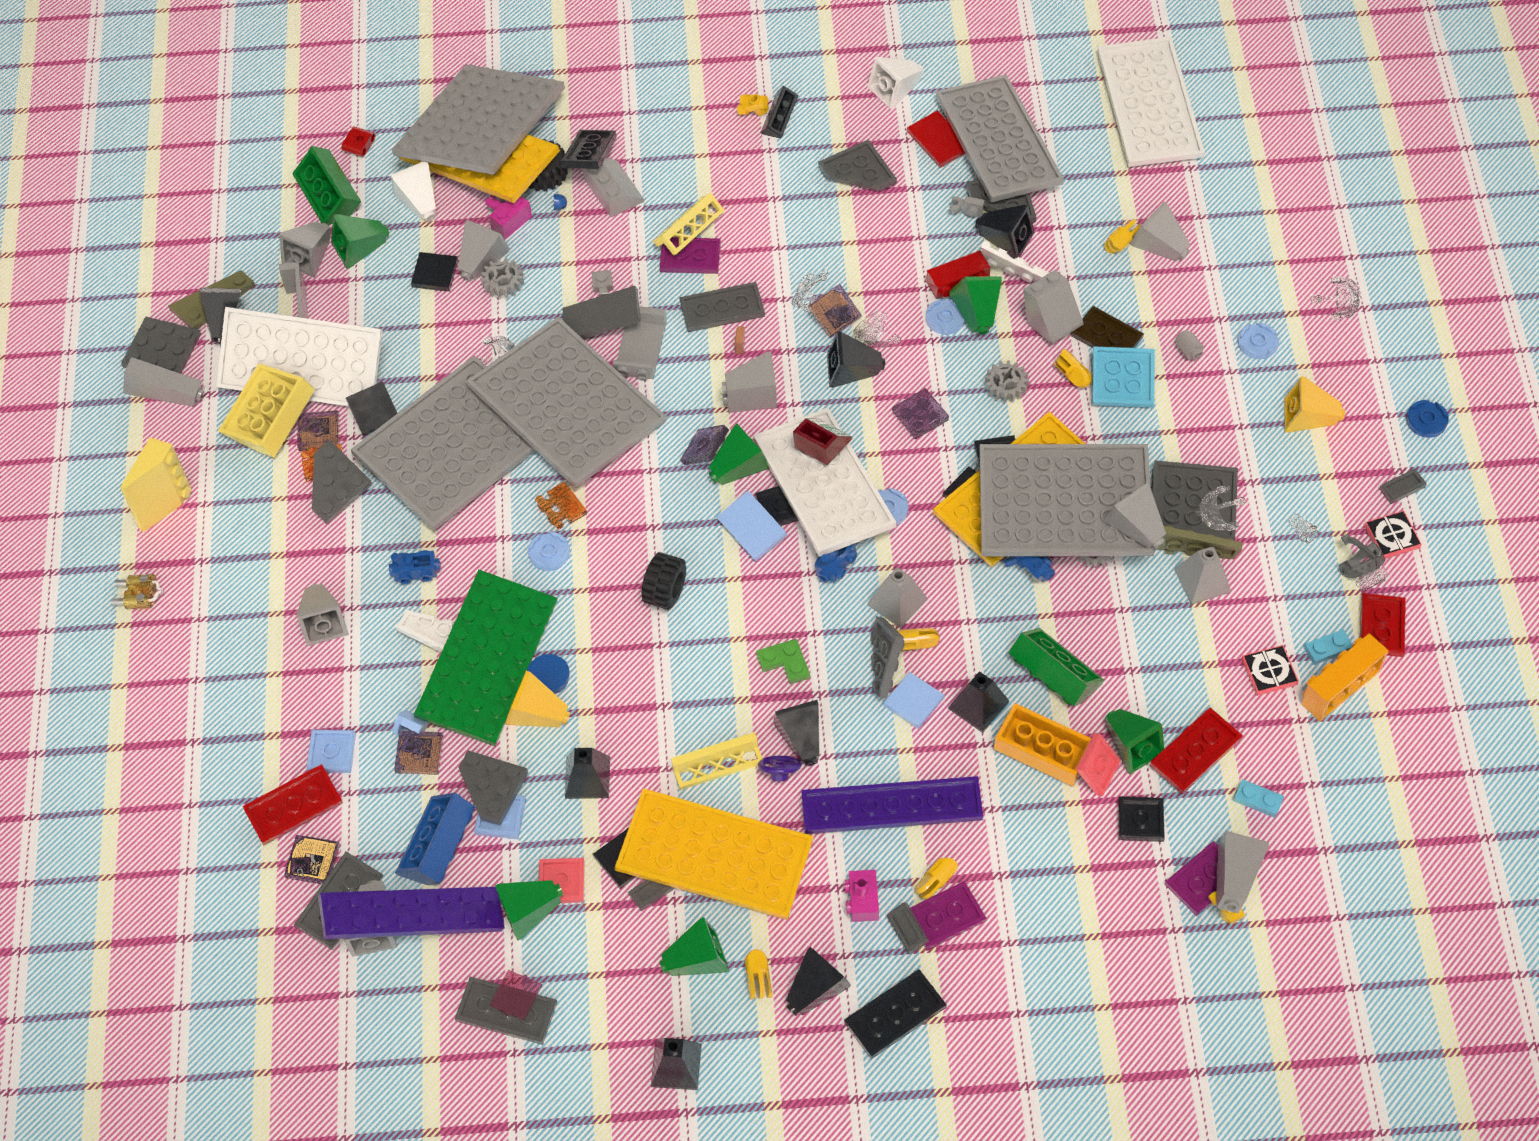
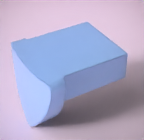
[393,710,429,735]

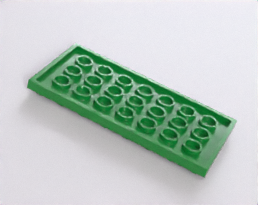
[414,569,558,747]

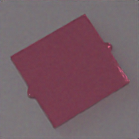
[490,970,542,1021]

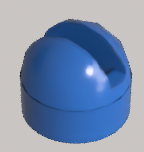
[554,194,567,210]

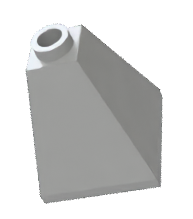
[1130,201,1190,261]
[458,220,510,281]
[279,222,331,278]
[1104,483,1166,549]
[1175,547,1231,605]
[868,567,927,629]
[297,584,349,646]

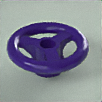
[758,755,802,781]

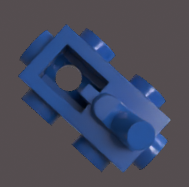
[815,543,858,583]
[389,550,441,584]
[1004,556,1055,582]

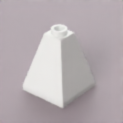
[867,57,923,109]
[391,161,436,221]

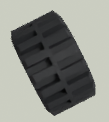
[529,139,568,191]
[641,552,686,610]

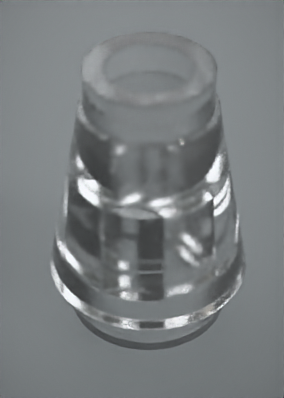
[1288,514,1319,543]
[1355,565,1388,592]

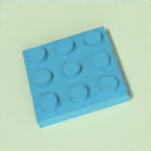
[1092,347,1155,408]

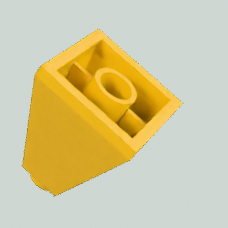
[1284,376,1345,433]
[505,671,570,728]

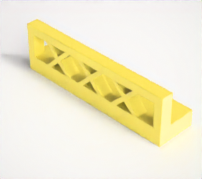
[653,192,725,255]
[671,732,762,790]

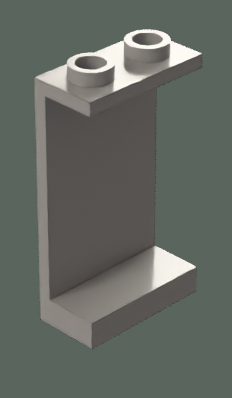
[279,262,308,318]
[613,306,667,380]

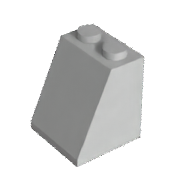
[1024,270,1083,344]
[722,351,777,413]
[344,880,397,957]

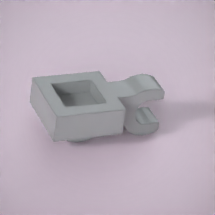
[949,196,985,218]
[592,270,613,296]

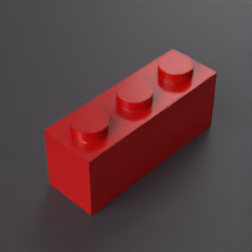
[926,250,991,299]

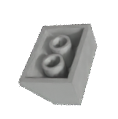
[583,158,645,217]

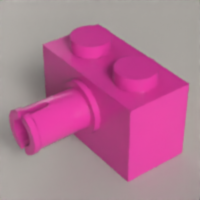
[485,195,532,240]
[845,870,879,922]

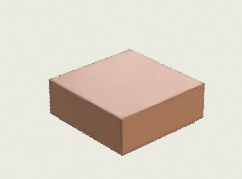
[735,326,745,354]

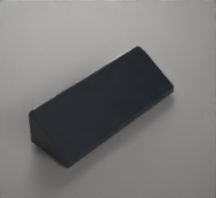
[760,86,799,139]

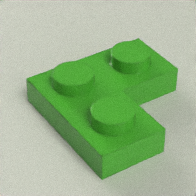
[756,639,810,684]

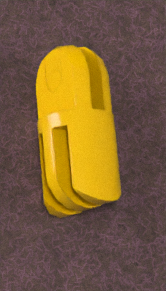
[1104,219,1141,254]
[1054,349,1092,388]
[897,628,940,651]
[915,858,958,899]
[745,949,773,1000]

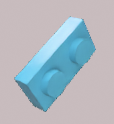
[1304,629,1353,665]
[1233,779,1284,818]

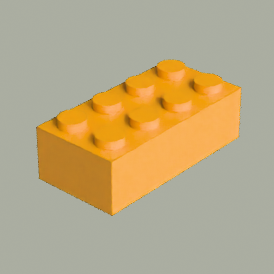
[1301,634,1388,722]
[994,703,1092,787]

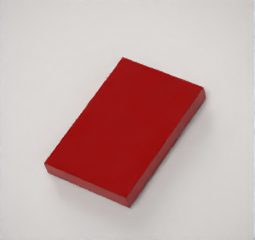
[907,110,965,168]
[1360,593,1406,657]

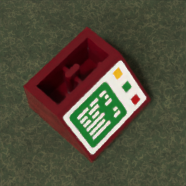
[793,418,852,465]

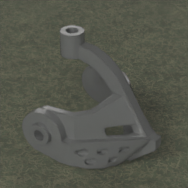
[1339,533,1386,578]

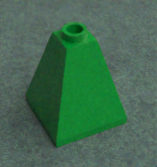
[331,214,389,269]
[949,276,1002,335]
[708,424,769,485]
[1105,709,1164,775]
[495,880,564,941]
[659,917,730,976]

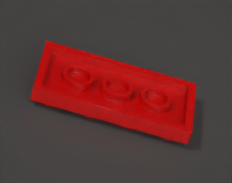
[1150,707,1243,795]
[242,764,343,846]

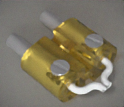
[111,574,163,609]

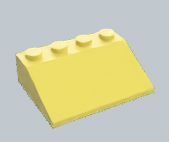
[218,363,315,458]
[120,437,191,532]

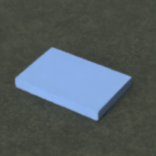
[717,491,787,562]

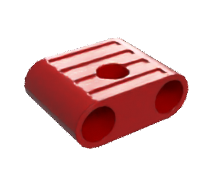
[341,126,376,157]

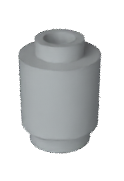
[1175,330,1204,360]

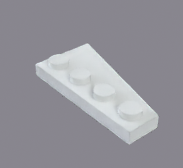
[981,240,1049,283]
[396,610,454,652]

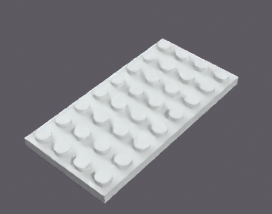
[1097,37,1205,167]
[216,307,383,406]
[753,408,896,557]

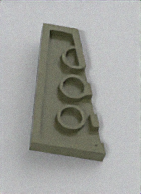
[168,270,255,329]
[1154,526,1242,559]

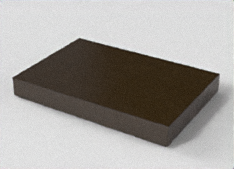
[1071,306,1144,348]

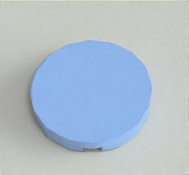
[925,299,965,335]
[1238,323,1279,359]
[878,488,908,525]
[528,532,570,571]

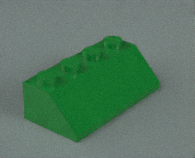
[292,146,361,226]
[1008,628,1105,706]

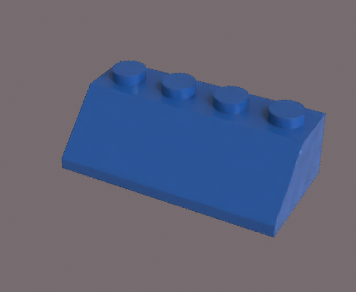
[395,793,475,885]

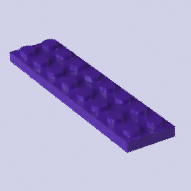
[801,776,983,834]
[318,887,505,939]

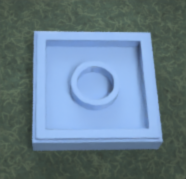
[884,672,945,729]
[306,730,356,773]
[474,795,526,840]

